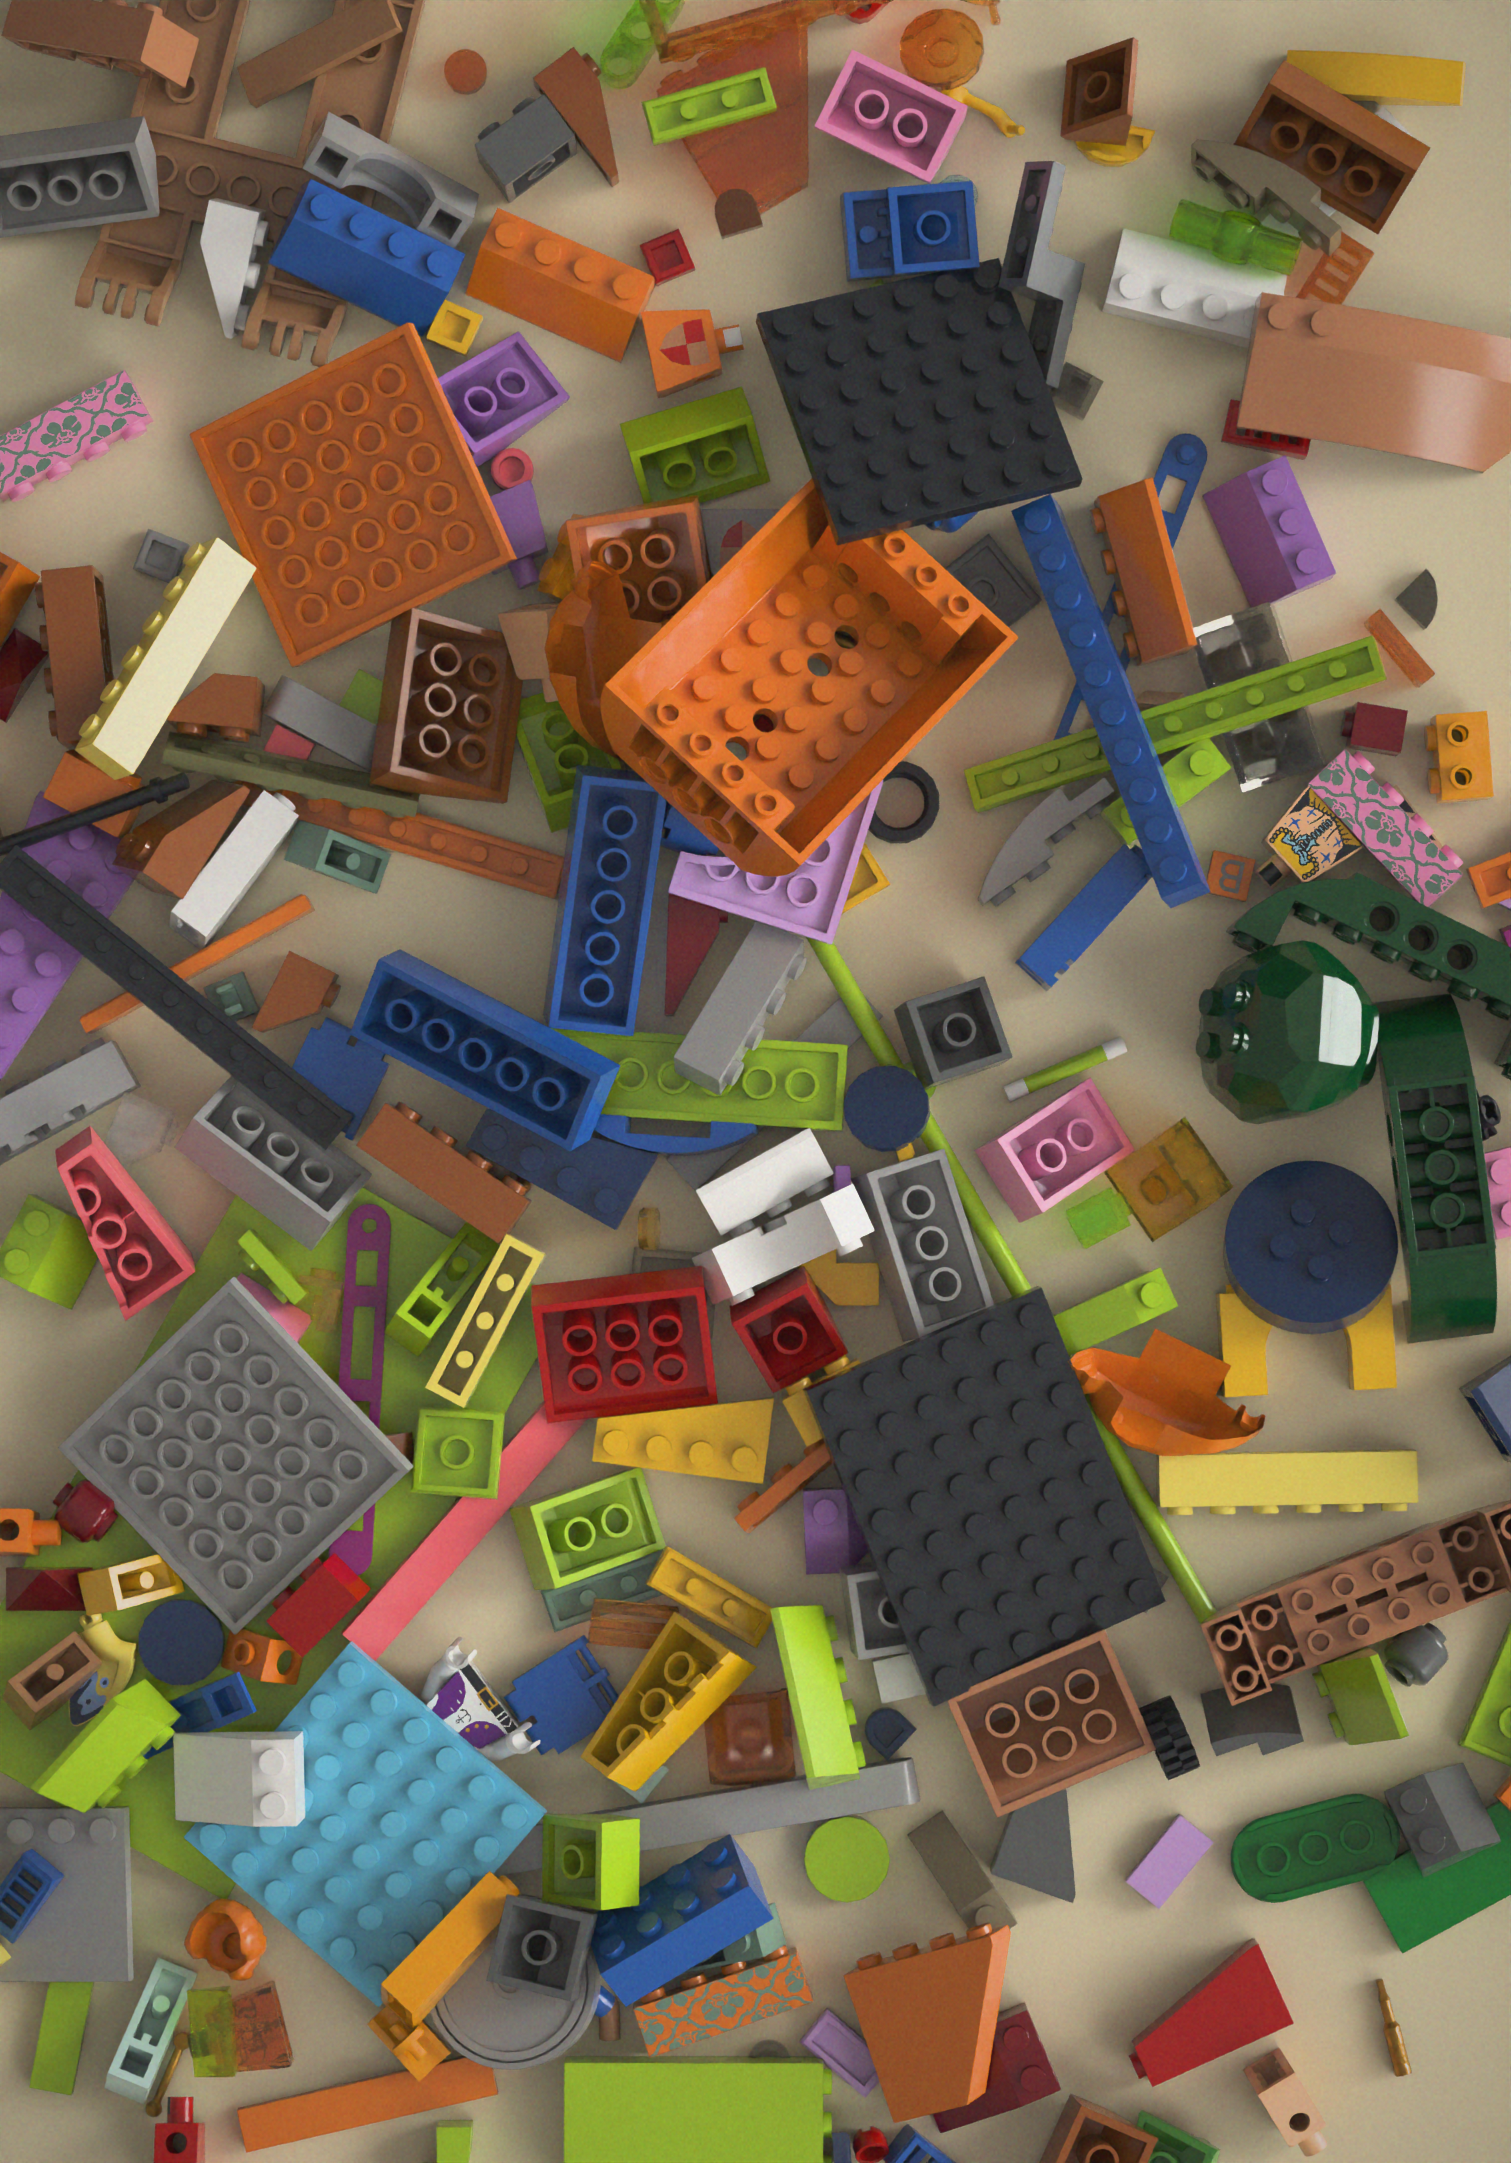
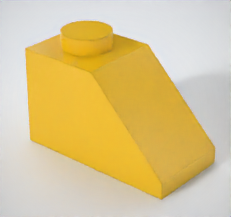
[77,1554,185,1616]

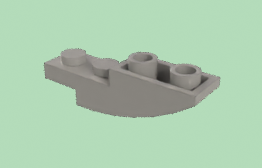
[978,777,1114,907]

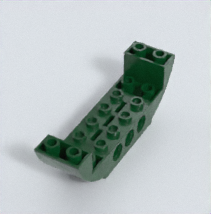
[1226,873,1511,1080]
[1374,994,1497,1343]

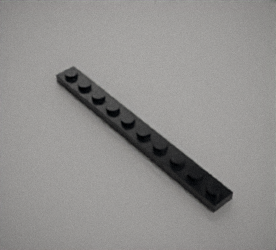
[0,845,352,1151]

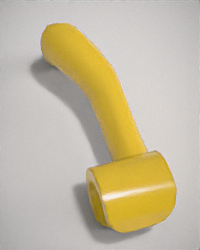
[940,85,1025,138]

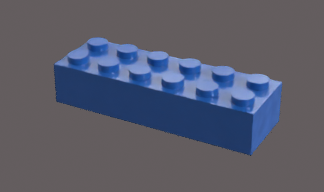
[543,765,666,1036]
[350,949,621,1151]

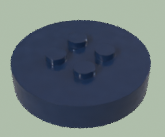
[1223,1161,1398,1334]

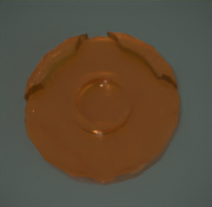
[900,8,984,90]

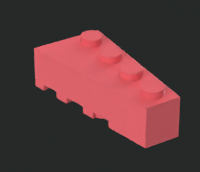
[55,1126,195,1321]

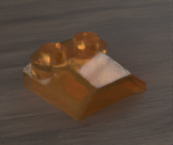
[704,1688,796,1786]

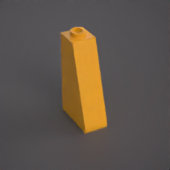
[381,1871,520,2030]

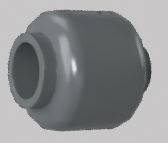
[1384,1623,1448,1687]

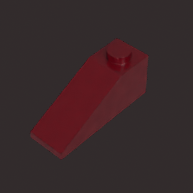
[665,894,728,1016]

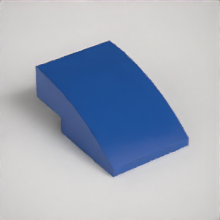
[840,181,980,281]

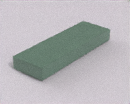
[541,1549,663,1632]

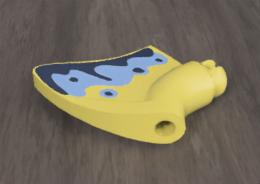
[69,1613,138,1726]

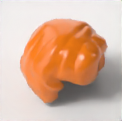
[184,1898,267,1981]

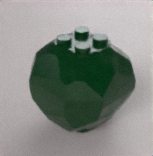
[1196,940,1379,1124]

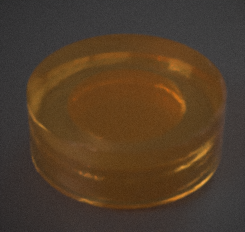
[444,49,487,95]

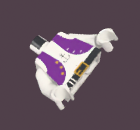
[421,1636,540,1761]

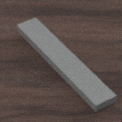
[667,997,883,1191]

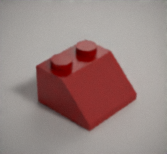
[729,1266,848,1394]

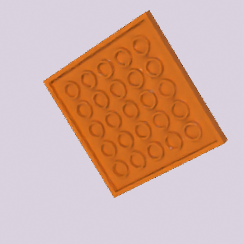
[189,322,517,667]

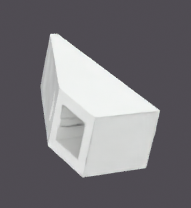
[200,198,270,339]

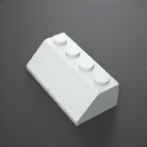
[1102,228,1288,348]

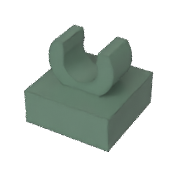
[203,971,260,1022]

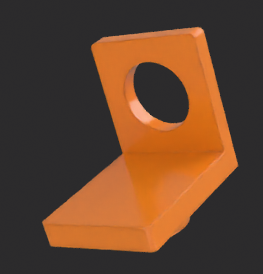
[221,1628,303,1685]

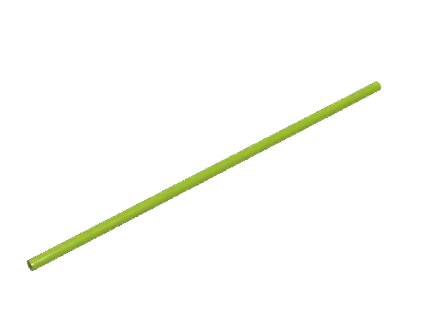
[806,937,1217,1624]

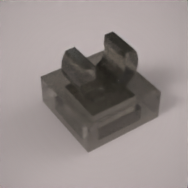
[1050,362,1104,421]

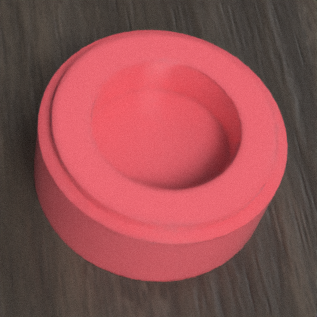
[491,448,534,491]

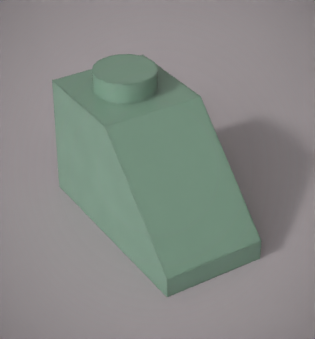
[284,819,391,894]

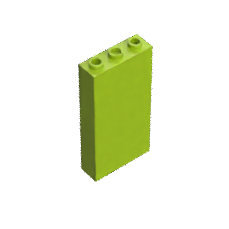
[564,2056,832,2163]

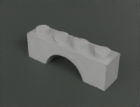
[302,112,479,249]

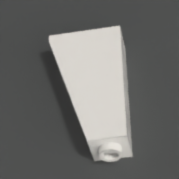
[169,790,299,950]

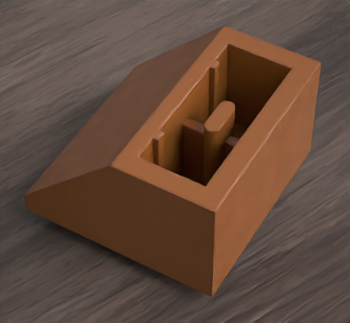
[166,673,265,743]

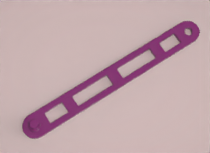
[329,1204,391,1575]

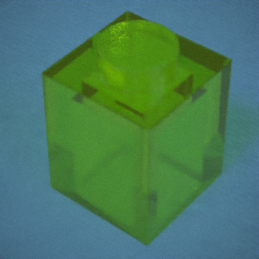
[1063,1187,1133,1249]

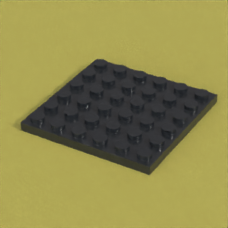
[756,258,1083,545]

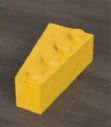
[592,1397,774,1484]
[580,1612,757,1792]

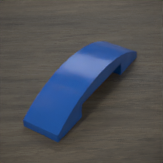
[594,1114,759,1156]
[144,1672,257,1759]

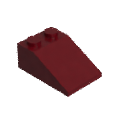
[933,2002,1061,2133]

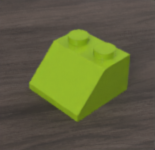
[0,1194,99,1310]
[542,1814,640,1910]

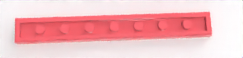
[341,1401,587,1661]

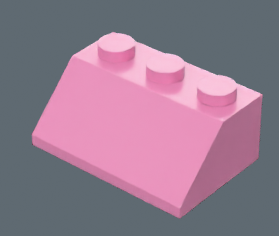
[814,50,968,184]

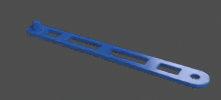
[1054,434,1207,740]

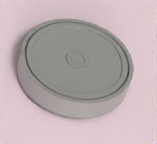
[430,1894,601,2070]

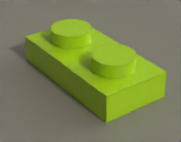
[237,1229,310,1305]

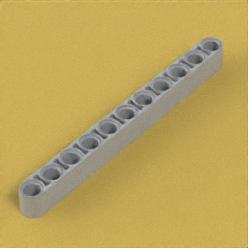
[494,1757,920,1877]

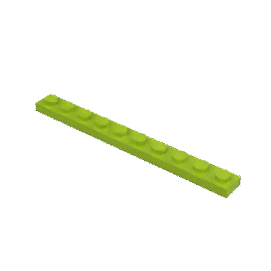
[964,635,1387,813]

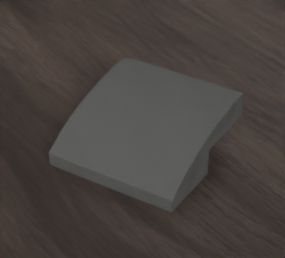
[1201,1684,1304,1756]

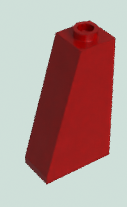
[1129,1938,1294,2087]

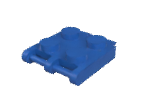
[292,1017,390,1141]
[504,1635,619,1755]

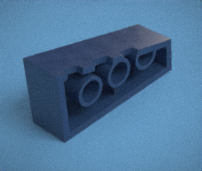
[466,1108,658,1230]

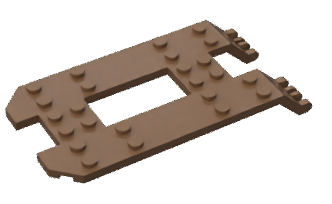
[75,0,426,367]

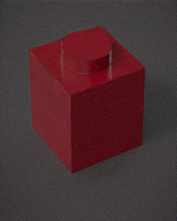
[1340,702,1408,757]

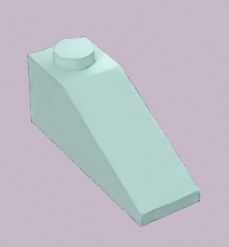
[104,1957,198,2104]

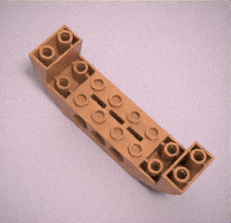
[1200,1500,1511,1706]

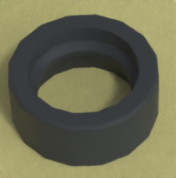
[868,761,939,843]

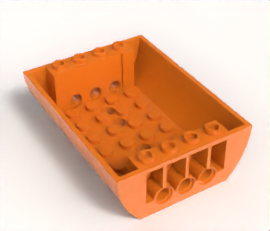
[600,478,1019,877]

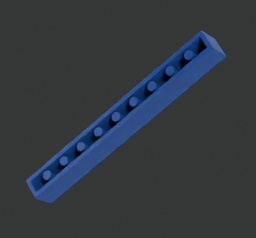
[1011,494,1211,908]

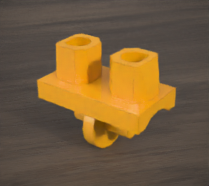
[367,2006,452,2082]

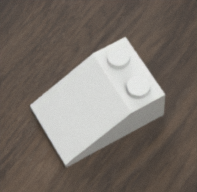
[173,1731,305,1827]

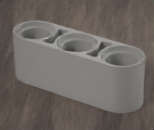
[261,675,377,772]

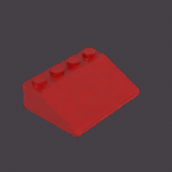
[531,1266,718,1423]

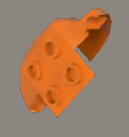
[544,560,662,760]
[1068,1328,1265,1456]

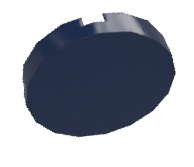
[844,1065,930,1152]
[139,1599,225,1685]

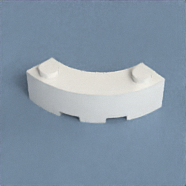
[692,1184,875,1306]

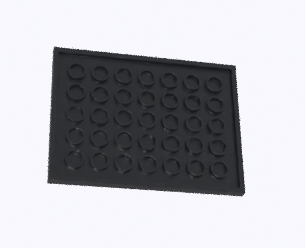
[803,1286,1166,1707]

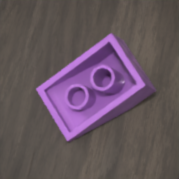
[438,331,570,467]

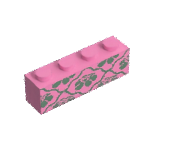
[0,370,153,502]
[1308,749,1463,907]

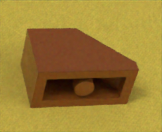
[251,951,341,1033]

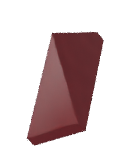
[0,628,49,723]
[6,1567,93,1611]

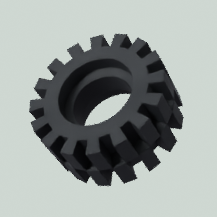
[1139,1695,1200,1780]

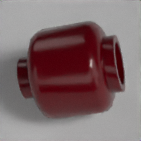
[52,1479,119,1543]

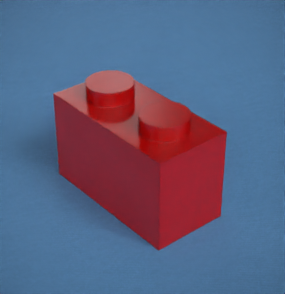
[266,1553,371,1658]

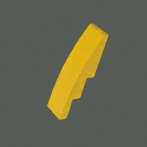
[1286,50,1466,106]

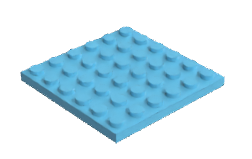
[184,1641,547,2007]

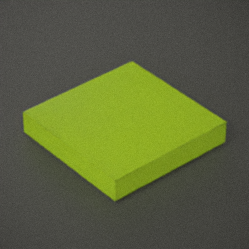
[410,1406,505,1500]

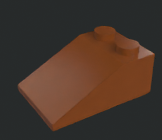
[112,780,251,899]

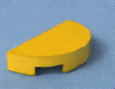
[1074,125,1155,167]

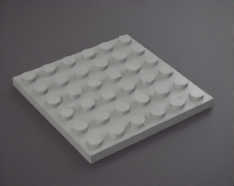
[58,1277,414,1635]

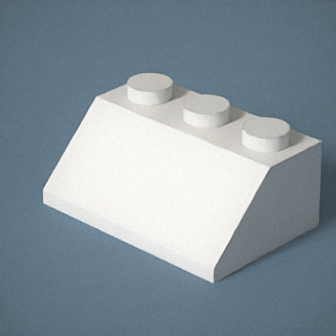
[696,1128,834,1239]

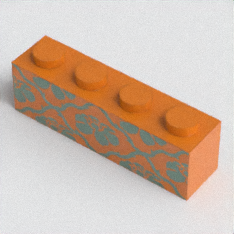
[633,1945,813,2058]

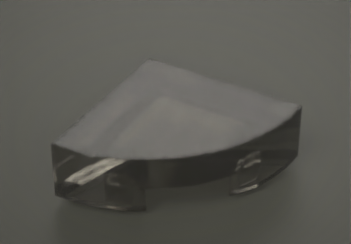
[1394,569,1438,630]

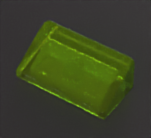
[187,1986,238,2077]

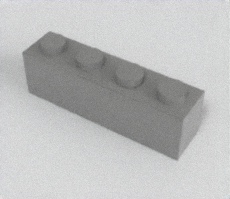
[673,921,807,1096]

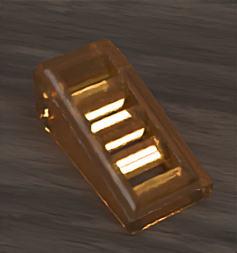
[1295,231,1374,305]

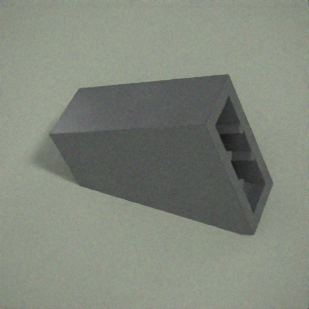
[990,1789,1076,1903]

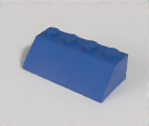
[268,179,465,337]

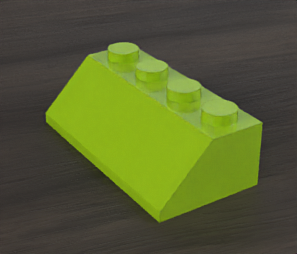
[770,1605,866,1790]

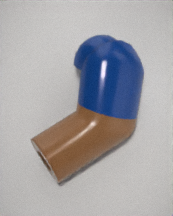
[594,1985,621,2041]

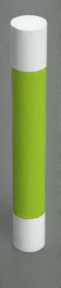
[1003,1036,1127,1102]

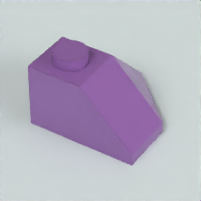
[803,1487,868,1575]

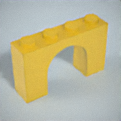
[1216,1284,1397,1397]

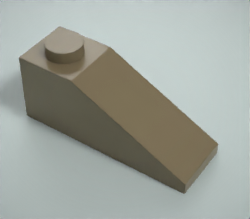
[907,1810,1018,1929]

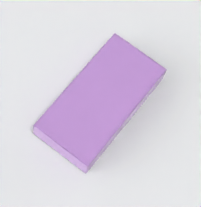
[1125,1814,1213,1909]
[799,2008,879,2098]

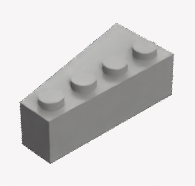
[0,1038,141,1165]

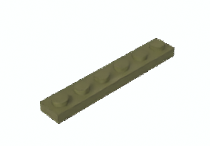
[161,731,420,817]

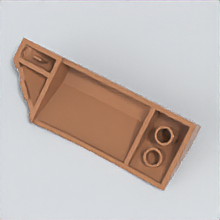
[1236,292,1511,473]

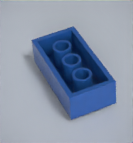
[591,1834,774,2007]

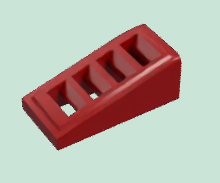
[1221,399,1311,460]

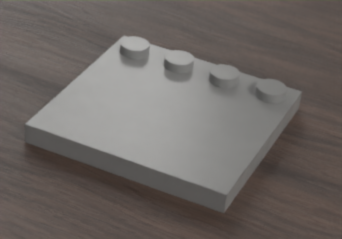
[0,1806,134,1982]

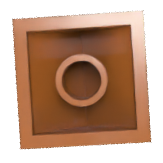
[1060,37,1138,146]

